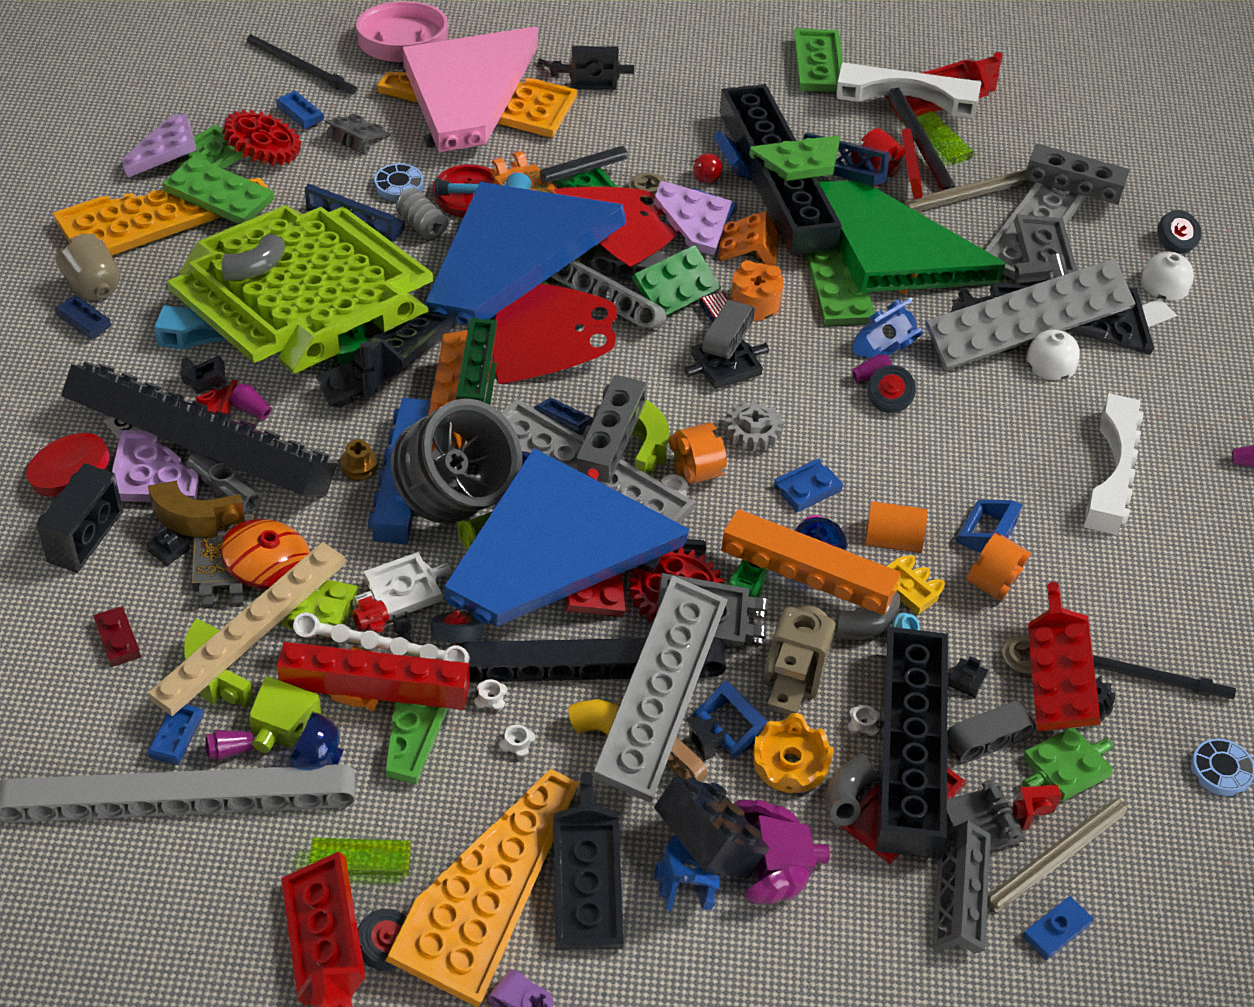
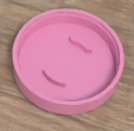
[356,1,449,62]

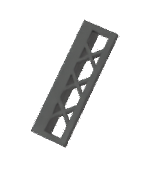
[932,821,991,954]

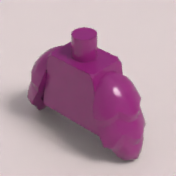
[733,800,830,905]

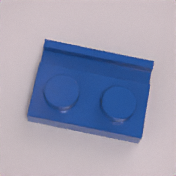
[713,130,753,180]
[773,458,843,513]

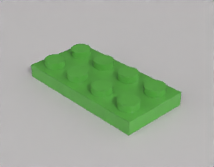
[793,28,843,93]
[162,156,275,224]
[806,249,875,326]

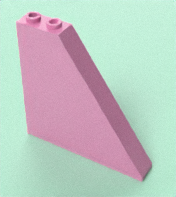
[403,26,538,152]

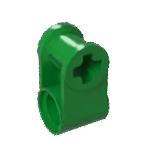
[729,560,768,598]

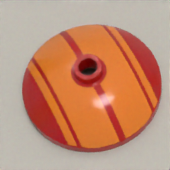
[221,519,310,590]

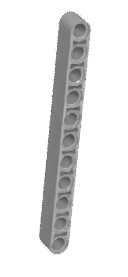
[0,765,355,823]

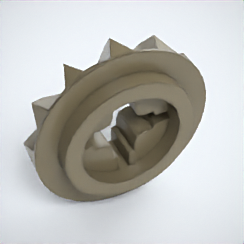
[629,172,667,202]
[1001,635,1032,678]

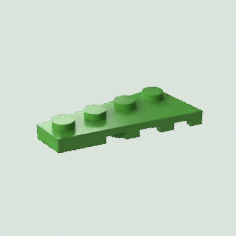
[386,702,449,785]

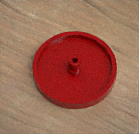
[434,164,494,218]
[26,433,110,497]

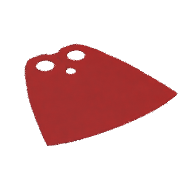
[554,187,679,267]
[493,284,617,384]

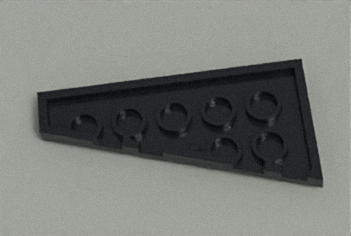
[989,283,1154,355]

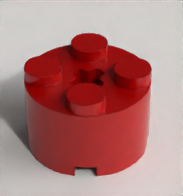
[850,128,906,187]

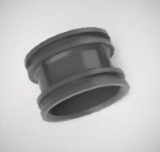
[391,399,523,523]

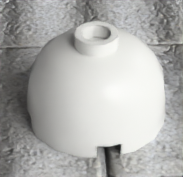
[1141,252,1194,301]
[1026,329,1080,381]

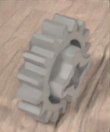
[724,399,784,451]

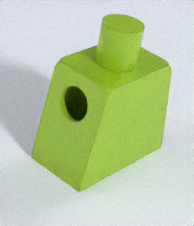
[249,676,321,753]

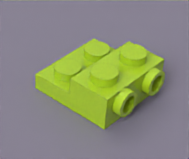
[281,580,358,637]

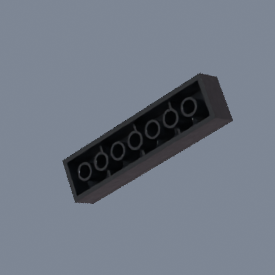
[875,627,948,859]

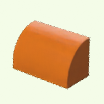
[865,501,928,553]

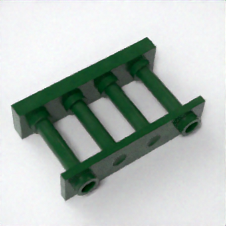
[456,318,497,443]

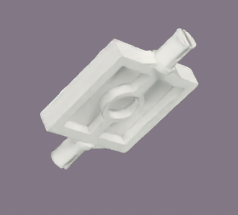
[354,552,452,620]

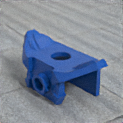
[852,298,924,357]
[654,835,720,911]

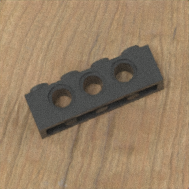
[1024,143,1130,205]
[574,375,647,483]

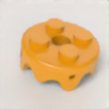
[752,713,834,793]

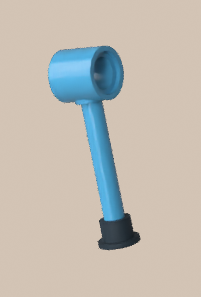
[435,173,531,198]

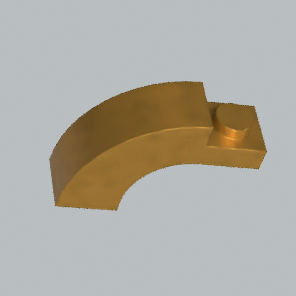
[148,480,245,537]

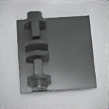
[325,114,391,153]
[947,779,1026,851]

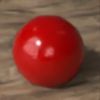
[693,153,723,184]

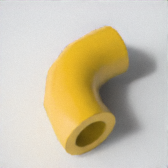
[568,699,619,736]

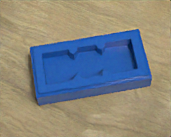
[276,90,324,129]
[147,705,204,766]
[1022,896,1094,961]

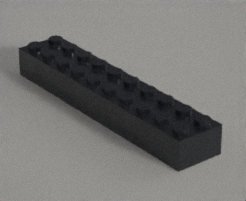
[719,84,842,255]
[61,362,338,495]

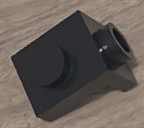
[180,355,225,393]

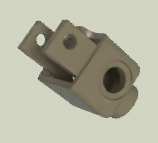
[764,606,835,716]

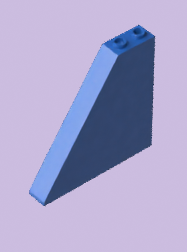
[426,182,626,325]
[444,448,690,627]

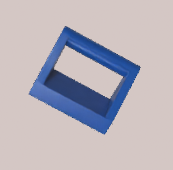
[956,500,1023,553]
[693,680,768,758]

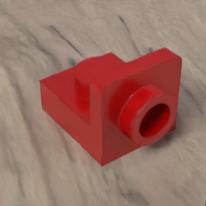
[1012,785,1061,830]

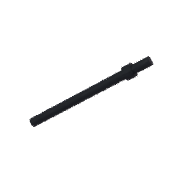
[247,34,357,95]
[1093,655,1236,700]

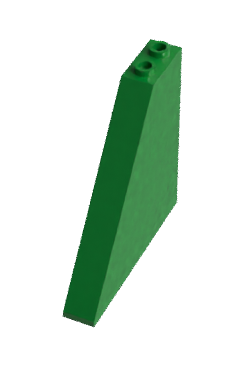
[819,181,1006,293]

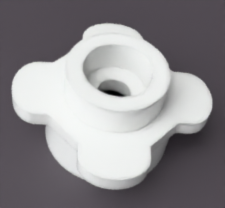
[474,680,507,710]
[848,705,880,736]
[499,725,535,757]

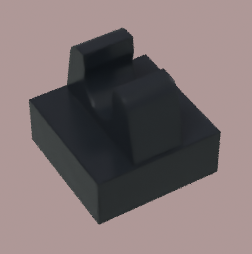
[146,526,189,566]
[948,656,989,698]
[688,716,726,761]

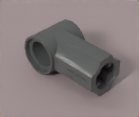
[1014,254,1067,285]

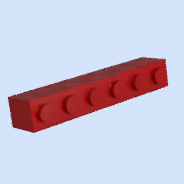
[277,642,470,710]

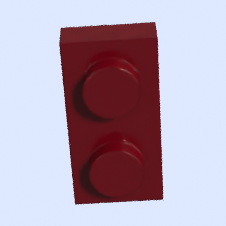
[93,606,141,667]

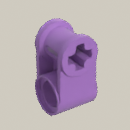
[488,969,554,1007]

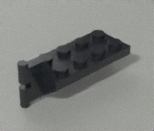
[354,312,455,397]
[553,772,624,950]

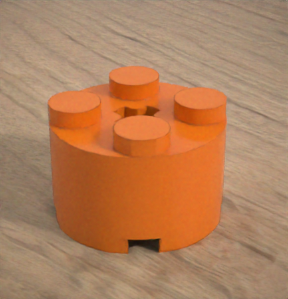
[730,261,784,321]
[668,422,727,484]
[966,532,1032,602]

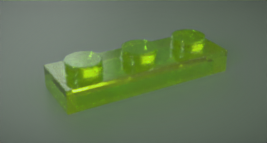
[917,111,973,165]
[309,837,412,876]

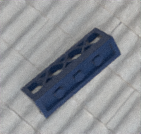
[803,133,890,186]
[304,183,405,243]

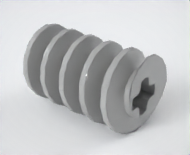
[396,188,449,240]

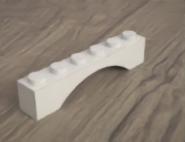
[836,62,981,118]
[1084,393,1143,535]

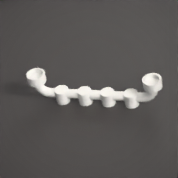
[293,612,469,663]

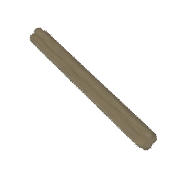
[903,170,1031,212]
[987,798,1128,912]

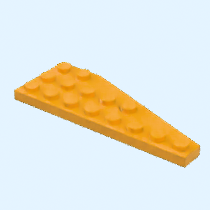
[377,72,577,138]

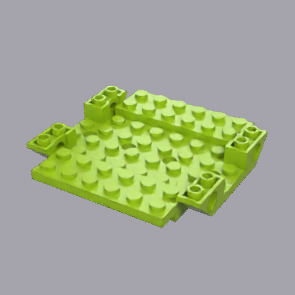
[167,205,433,374]

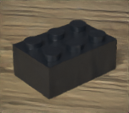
[36,463,123,573]
[654,777,770,879]

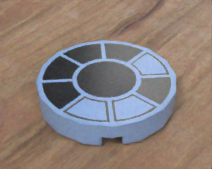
[375,164,423,202]
[1191,738,1254,797]

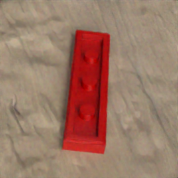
[901,128,923,200]

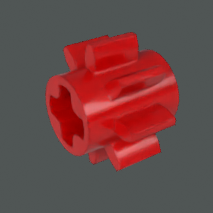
[352,596,389,633]

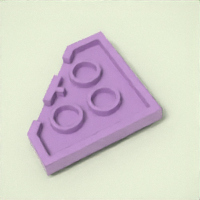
[122,113,197,177]
[654,181,732,255]
[112,430,199,502]

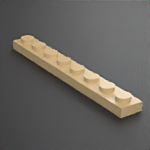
[148,542,345,716]

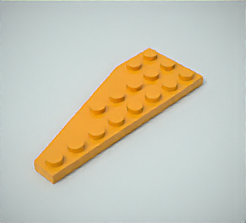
[53,178,268,255]
[385,769,579,1007]

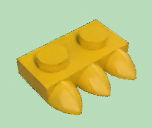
[887,555,945,615]

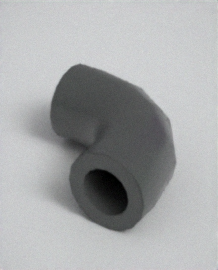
[222,234,285,281]
[835,592,900,640]
[824,753,878,826]

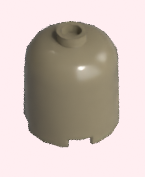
[55,234,120,301]

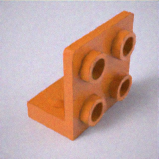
[718,211,780,266]

